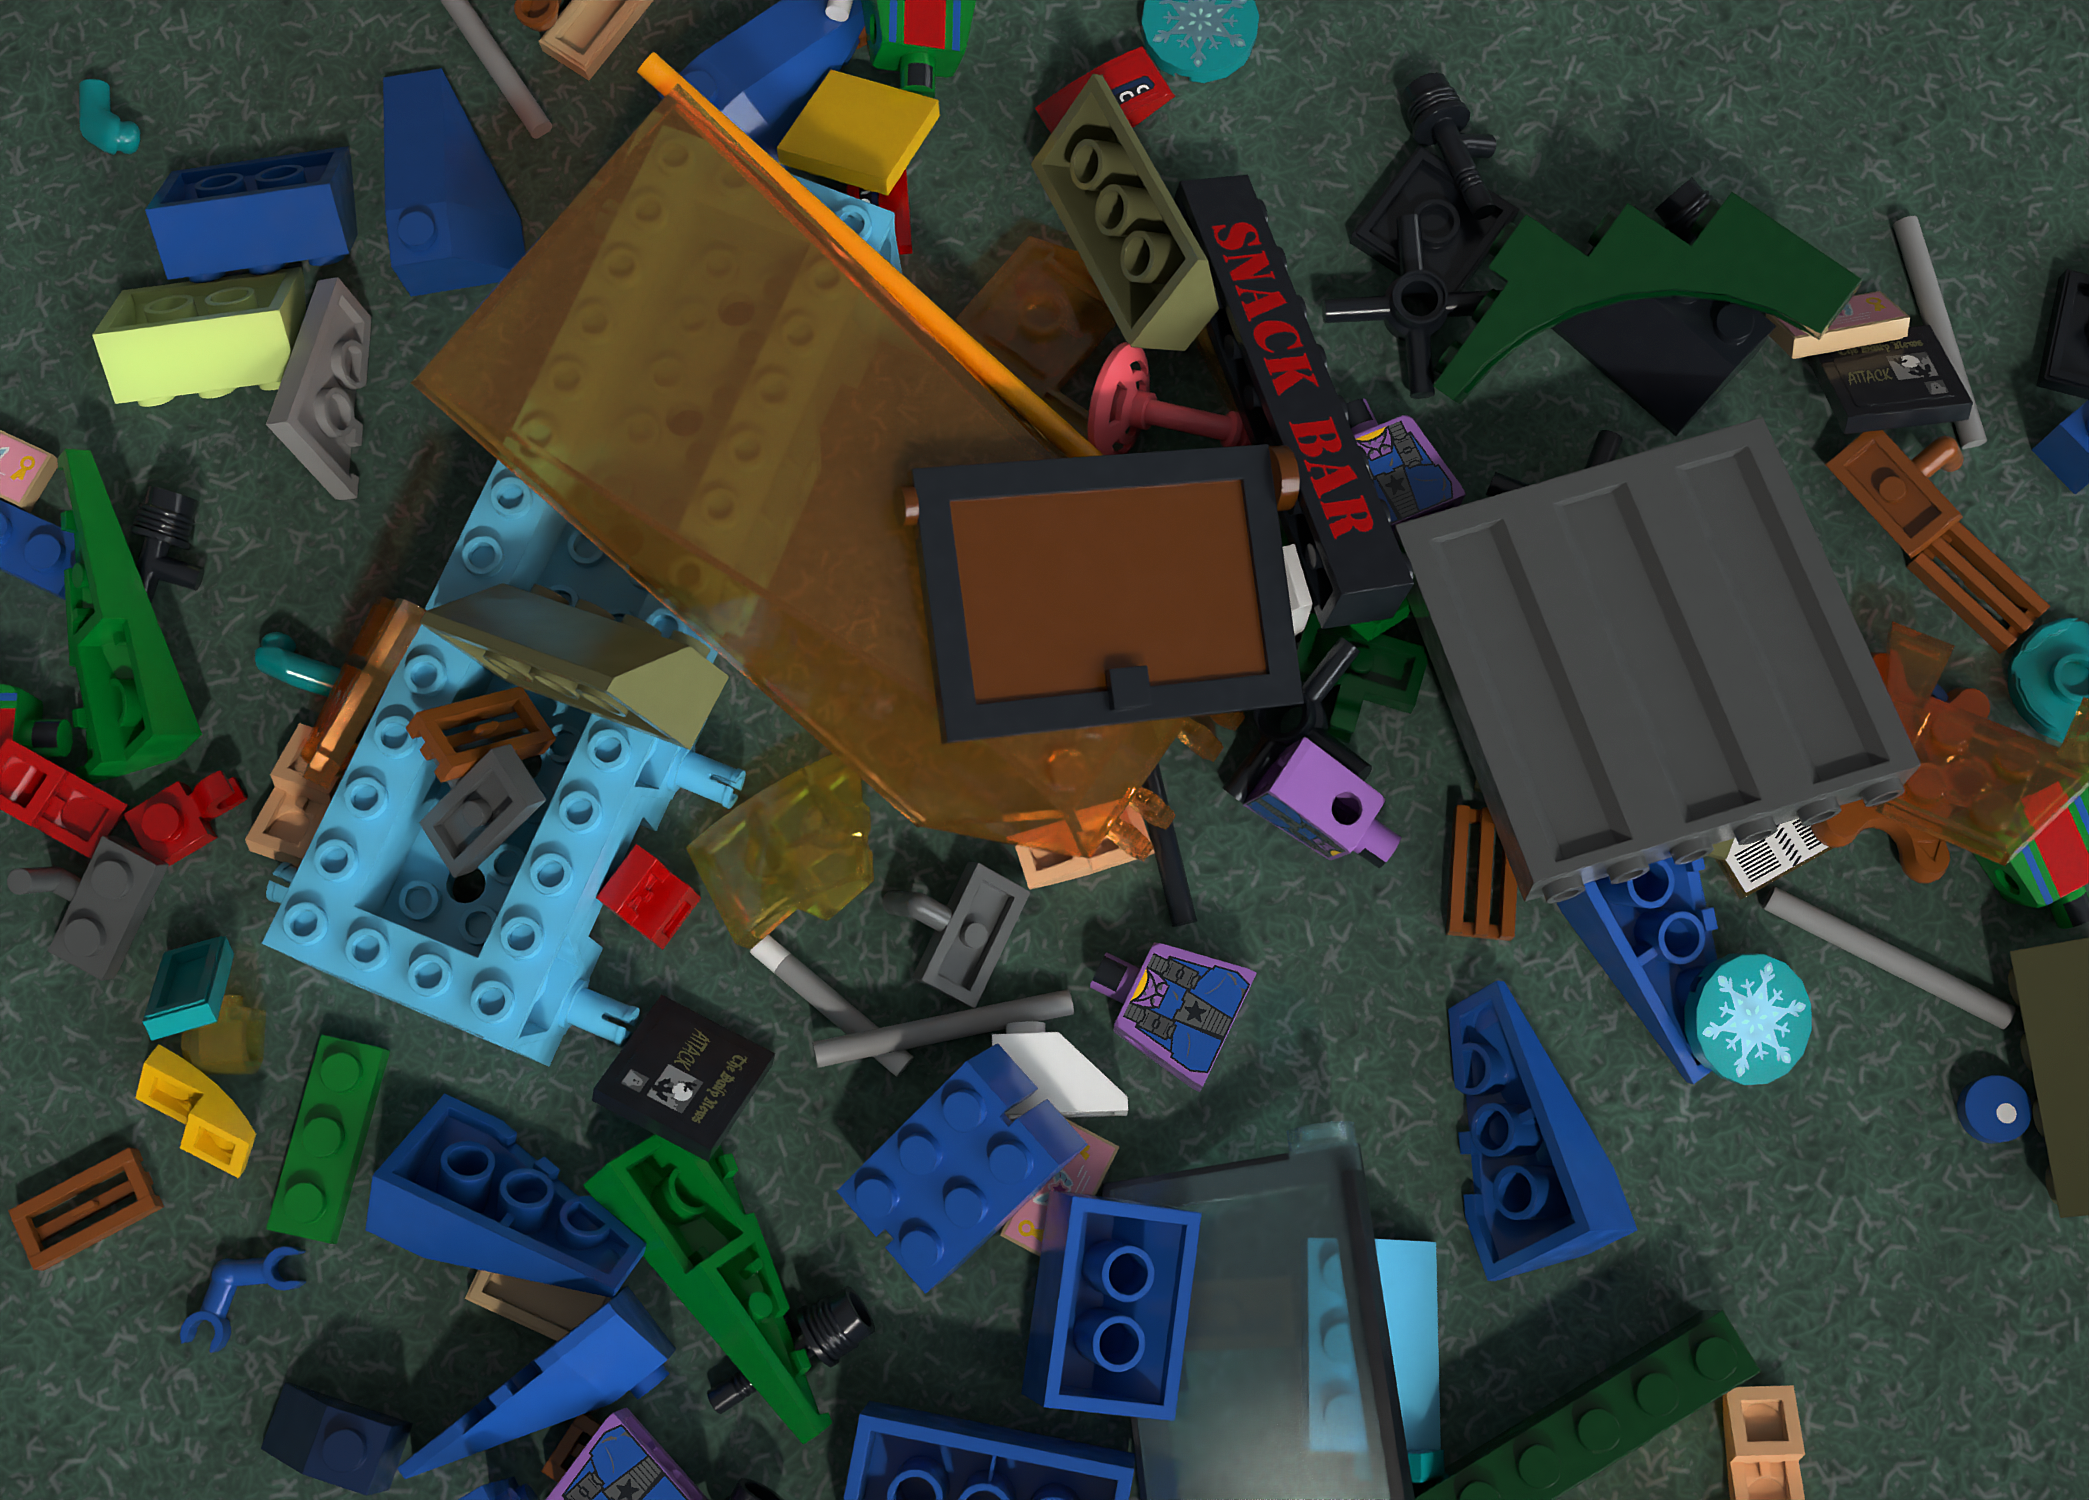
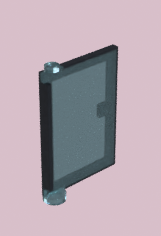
[1102,1121,1415,1500]

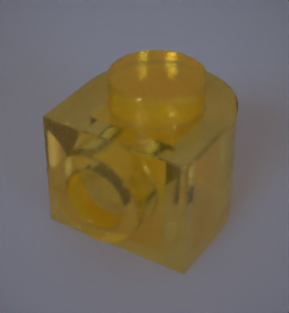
[181,995,266,1075]

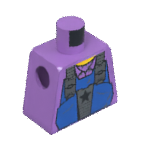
[1346,399,1466,533]
[1243,737,1401,868]
[1090,942,1257,1092]
[546,1407,709,1500]

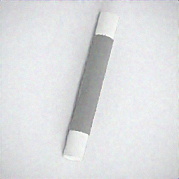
[750,933,914,1077]

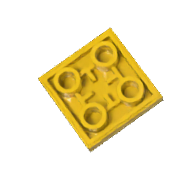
[777,69,940,196]

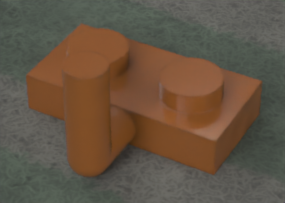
[1825,430,1964,559]

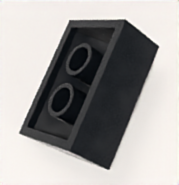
[1551,206,1776,436]

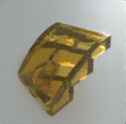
[685,746,874,950]

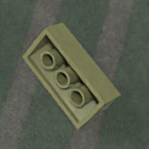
[1031,74,1219,351]
[420,583,729,750]
[2008,937,2089,1218]

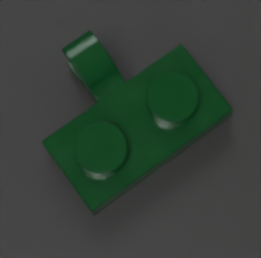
[1297,613,1429,744]

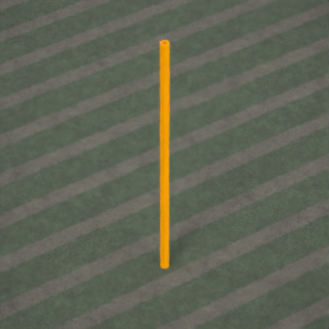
[637,52,1103,458]

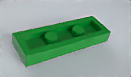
[266,1035,390,1244]

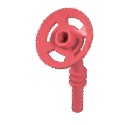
[1088,342,1251,455]

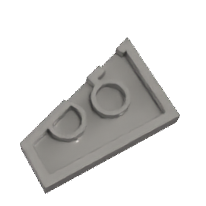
[266,277,372,500]

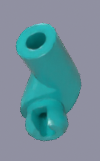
[79,79,140,155]
[255,632,344,699]

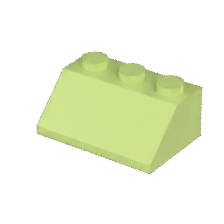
[92,267,306,407]

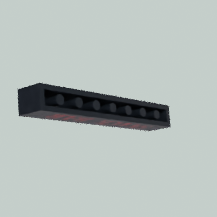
[1173,174,1414,629]

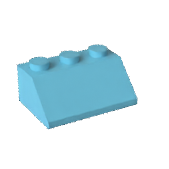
[1302,1238,1441,1452]

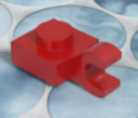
[123,770,248,867]

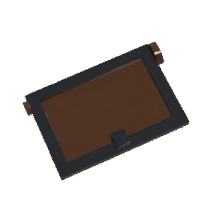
[893,444,1304,744]

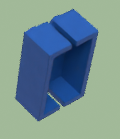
[837,1043,1088,1294]

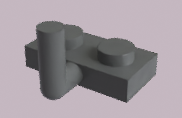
[419,740,546,878]
[7,835,169,981]
[882,862,1030,1008]

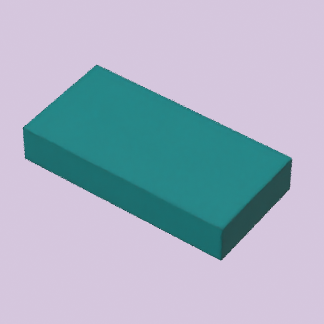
[142,936,234,1041]

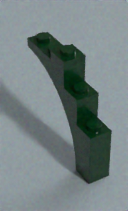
[1433,192,1863,404]

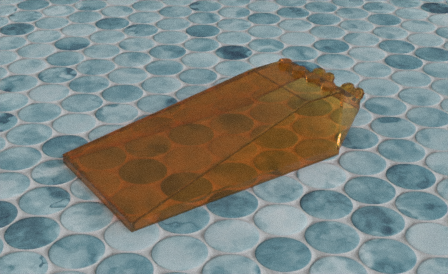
[410,83,1246,862]

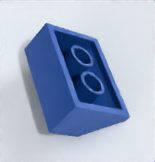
[145,146,358,283]
[1021,1190,1202,1421]

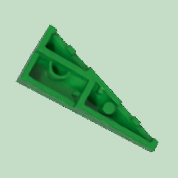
[57,449,202,785]
[583,1134,832,1445]

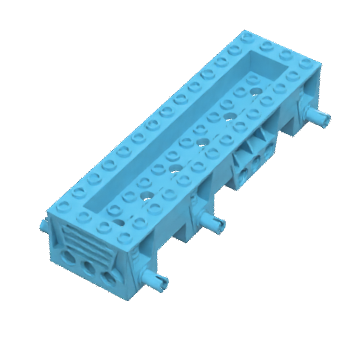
[262,125,941,1067]

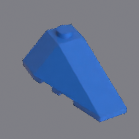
[657,0,865,170]
[383,68,529,297]
[1557,857,1718,1084]
[1448,981,1638,1281]
[365,1093,647,1298]
[397,1286,676,1479]

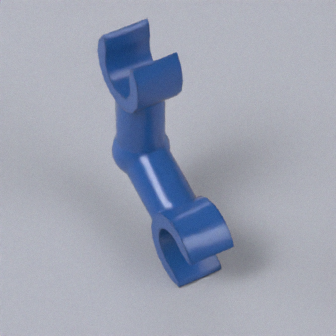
[180,1246,306,1353]

